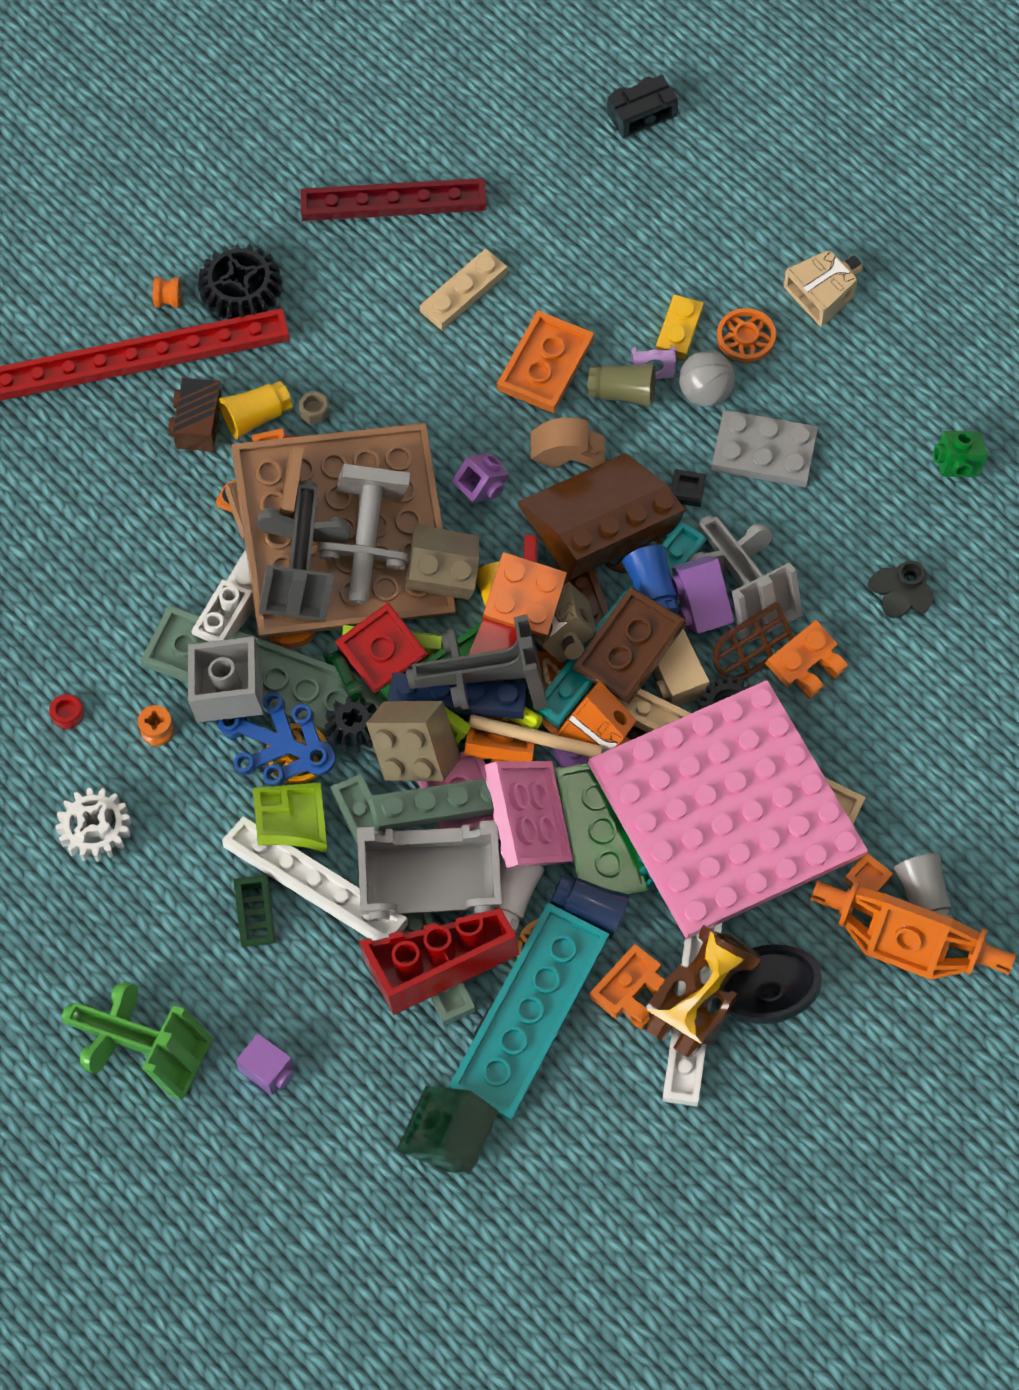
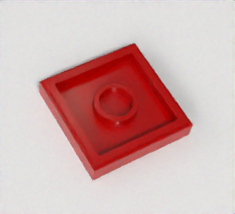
[335,602,429,696]

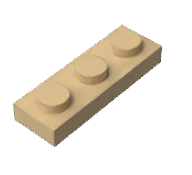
[420,248,508,330]

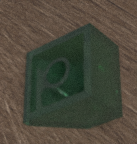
[397,1086,498,1175]

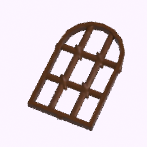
[713,602,793,681]

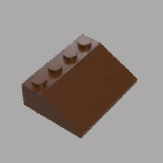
[517,453,685,580]

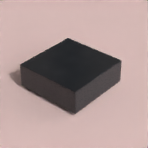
[671,469,707,507]

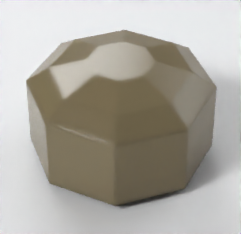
[298,391,330,424]

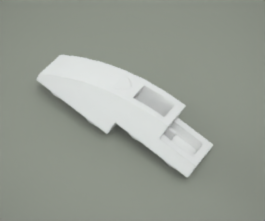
[191,549,254,642]

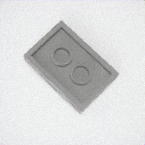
[711,410,818,488]

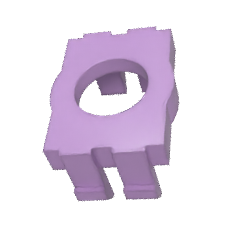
[631,345,676,380]

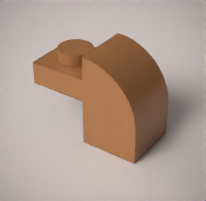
[531,417,605,469]

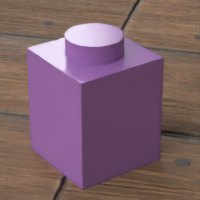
[236,1034,294,1095]

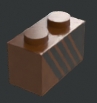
[169,378,223,452]

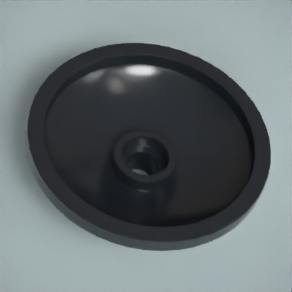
[718,944,822,1024]

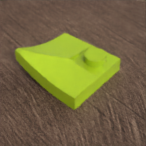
[253,782,327,852]

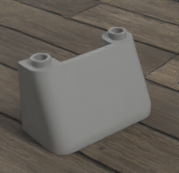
[357,820,502,921]

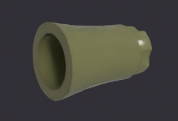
[587,363,656,408]

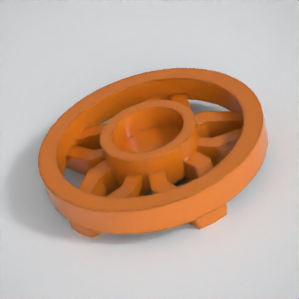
[717,308,776,364]

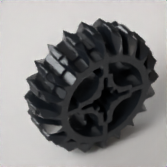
[197,243,283,320]

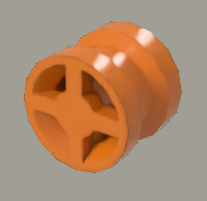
[153,276,182,308]
[138,705,174,746]

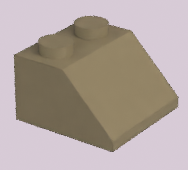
[404,524,479,600]

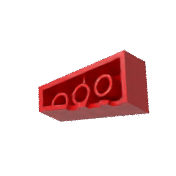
[359,908,519,1015]

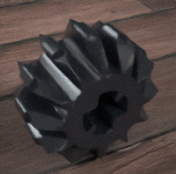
[324,695,377,754]

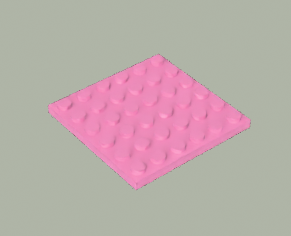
[588,680,868,939]

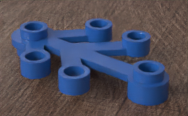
[218,692,336,786]

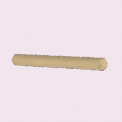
[469,714,604,757]

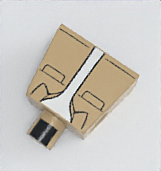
[783,251,863,327]

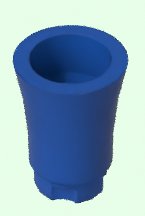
[622,545,679,614]

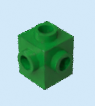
[933,431,988,477]

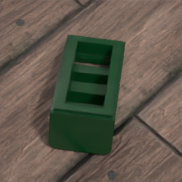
[233,874,276,948]

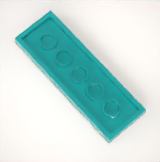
[449,902,610,1121]

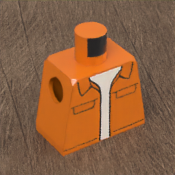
[555,681,636,759]

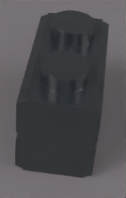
[607,74,678,138]

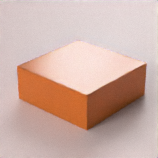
[844,853,894,892]

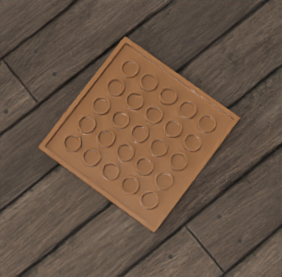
[231,423,456,638]

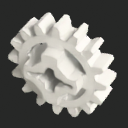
[55,788,132,862]

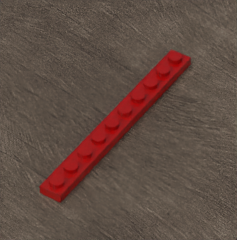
[0,308,290,401]

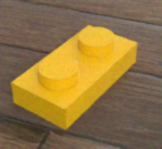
[656,295,704,360]

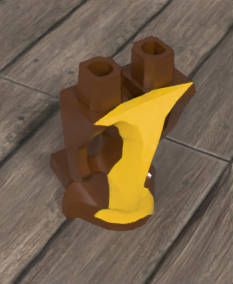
[646,925,762,1058]

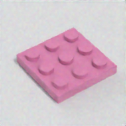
[485,761,574,868]

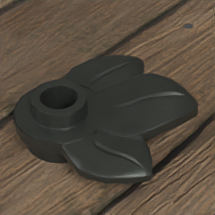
[867,561,933,618]

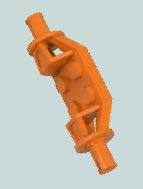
[810,880,1016,980]

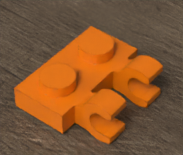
[765,620,848,699]
[589,944,665,1030]

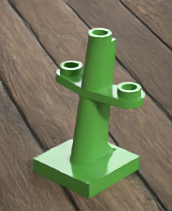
[62,982,213,1101]

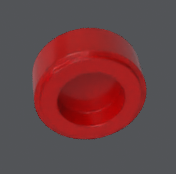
[49,694,84,729]

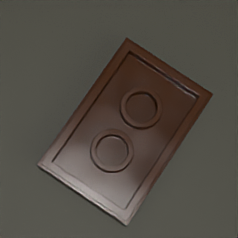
[573,587,687,705]

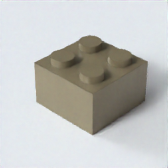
[366,701,461,781]

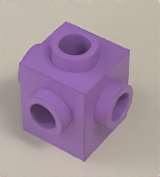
[451,454,510,502]

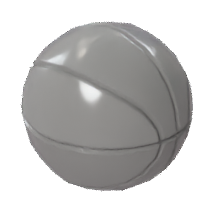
[679,351,736,407]

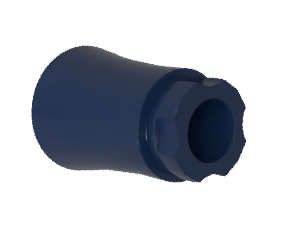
[550,873,630,939]

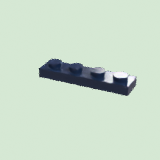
[388,673,527,719]

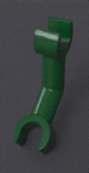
[323,647,363,702]

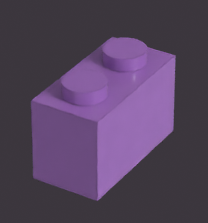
[671,555,734,634]

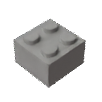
[188,636,263,723]

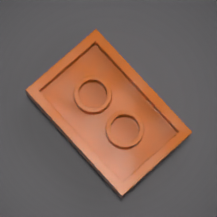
[496,310,594,413]

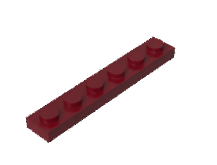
[300,178,486,221]

